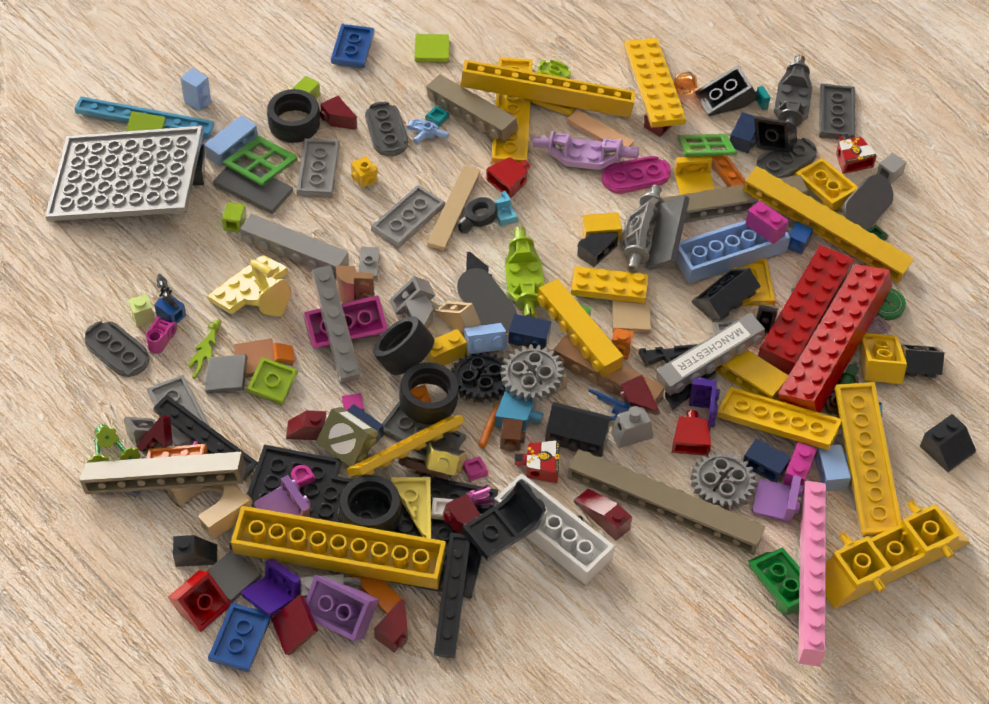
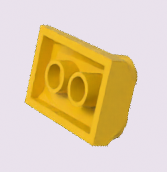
[794,158,858,211]

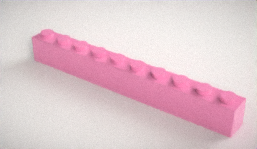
[798,481,826,667]

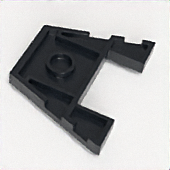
[638,344,716,410]

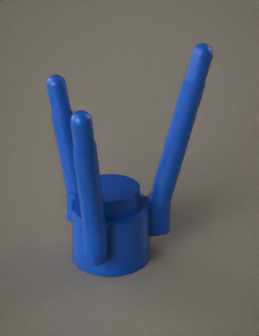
[588,389,630,421]

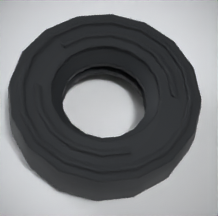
[465,197,498,227]

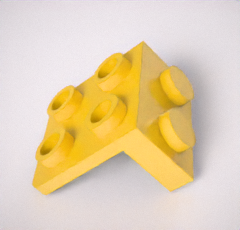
[674,156,715,195]

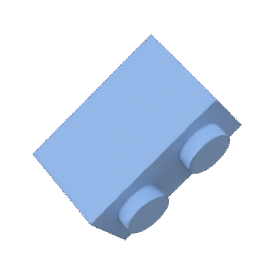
[180,68,211,111]
[464,323,507,354]
[815,445,851,491]

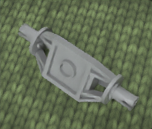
[620,185,664,273]

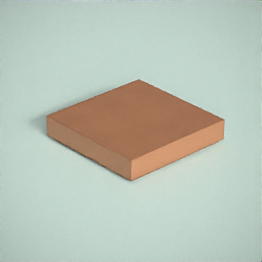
[234,338,275,378]

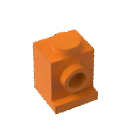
[612,328,634,360]

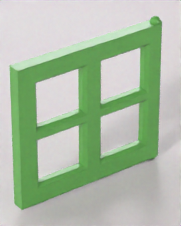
[678,134,737,156]
[222,136,298,186]

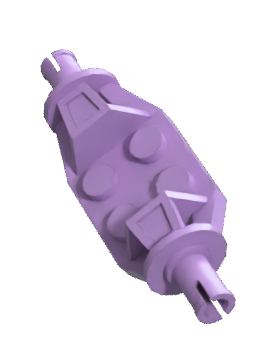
[533,131,639,170]

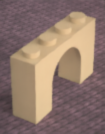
[167,484,253,540]

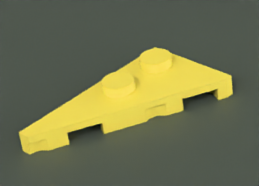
[391,477,431,539]

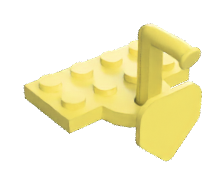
[207,255,291,317]

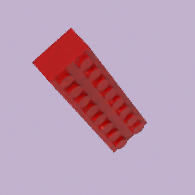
[758,245,854,375]

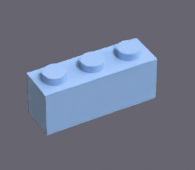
[204,115,258,167]

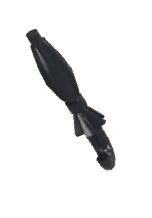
[156,274,178,307]

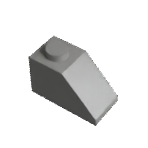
[390,276,435,314]
[405,295,435,329]

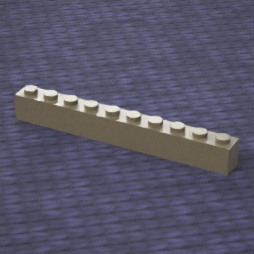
[567,449,766,555]

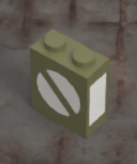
[316,407,378,467]

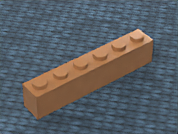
[553,334,665,405]

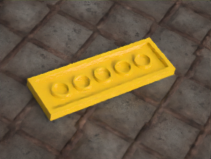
[717,387,842,451]
[347,415,465,477]

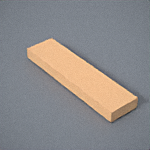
[567,109,634,147]

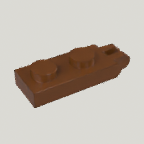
[398,456,453,480]

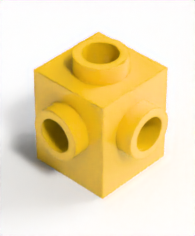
[351,156,378,188]

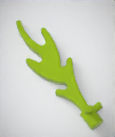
[189,320,221,379]

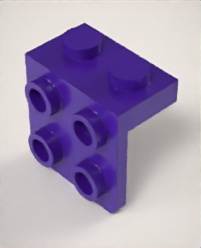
[689,378,720,433]
[242,558,301,616]

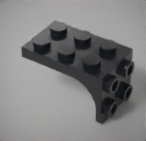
[461,479,546,561]

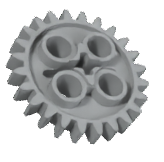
[500,344,564,403]
[690,451,756,510]

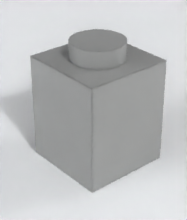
[876,153,906,184]

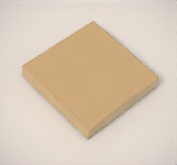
[612,299,651,333]

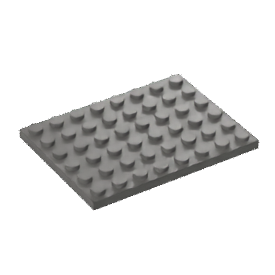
[45,126,204,221]

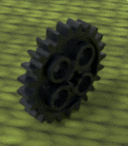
[451,352,506,404]

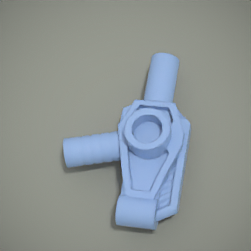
[407,119,450,145]

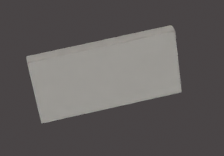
[296,139,340,198]
[371,185,445,249]
[147,375,210,447]

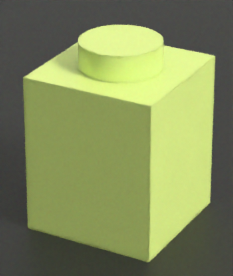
[128,294,154,327]

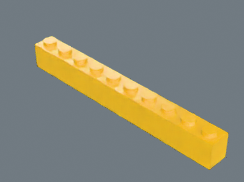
[460,60,635,118]
[742,166,914,283]

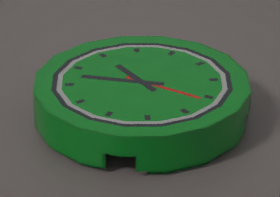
[875,288,906,320]

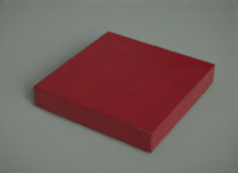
[271,595,318,655]

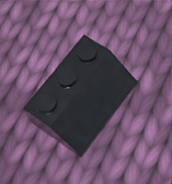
[691,268,761,320]
[545,402,611,457]

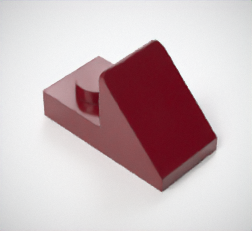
[136,415,173,452]

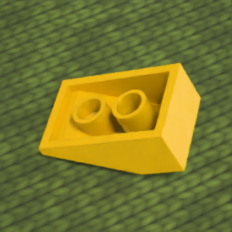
[860,333,907,385]

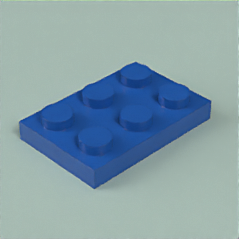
[331,24,375,68]
[208,602,272,673]

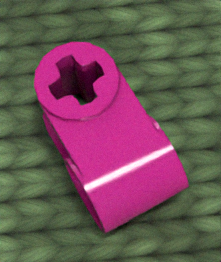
[146,317,177,354]

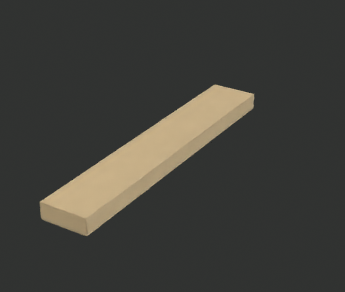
[427,165,481,251]

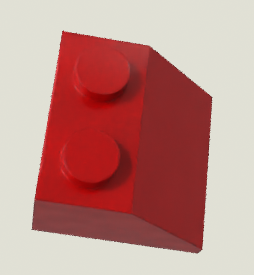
[167,570,231,632]

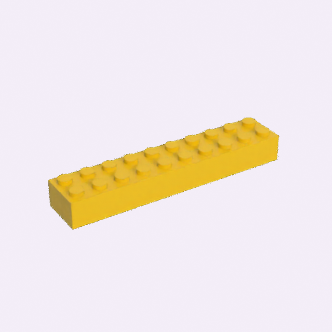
[231,506,446,590]

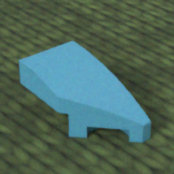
[495,191,518,226]

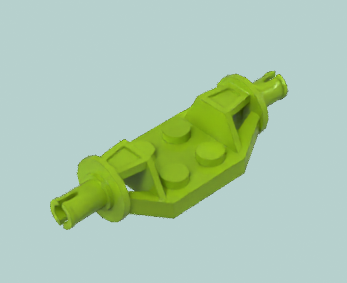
[504,226,544,318]

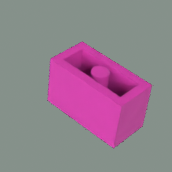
[745,200,789,244]
[783,442,817,486]

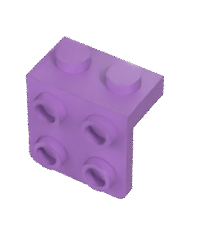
[254,475,311,517]
[752,475,804,523]

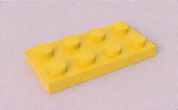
[571,266,648,304]

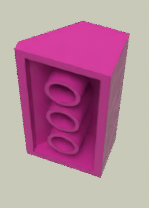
[304,295,387,349]

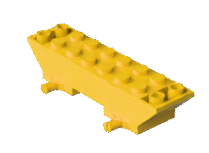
[825,500,970,610]

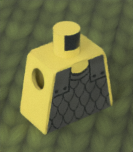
[425,442,466,476]

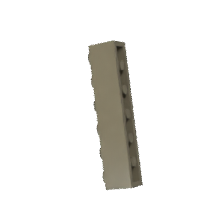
[426,74,518,142]

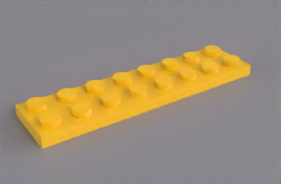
[624,38,686,128]
[492,58,533,163]
[835,382,902,536]

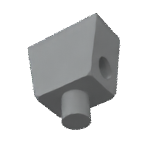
[611,406,653,449]

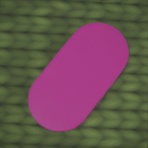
[602,156,671,194]

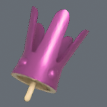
[466,484,494,507]

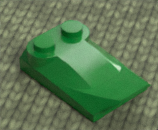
[748,547,800,615]

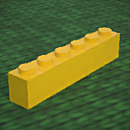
[537,278,624,377]

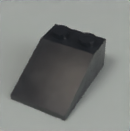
[695,65,759,116]

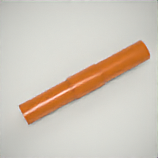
[478,403,500,448]

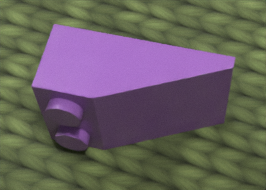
[306,575,379,641]

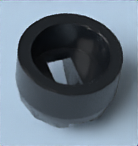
[458,217,474,233]

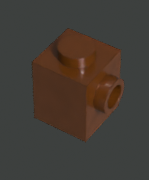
[500,418,526,451]

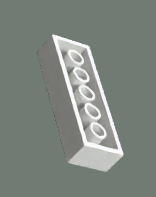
[494,474,615,585]

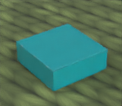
[756,85,770,110]
[425,106,450,127]

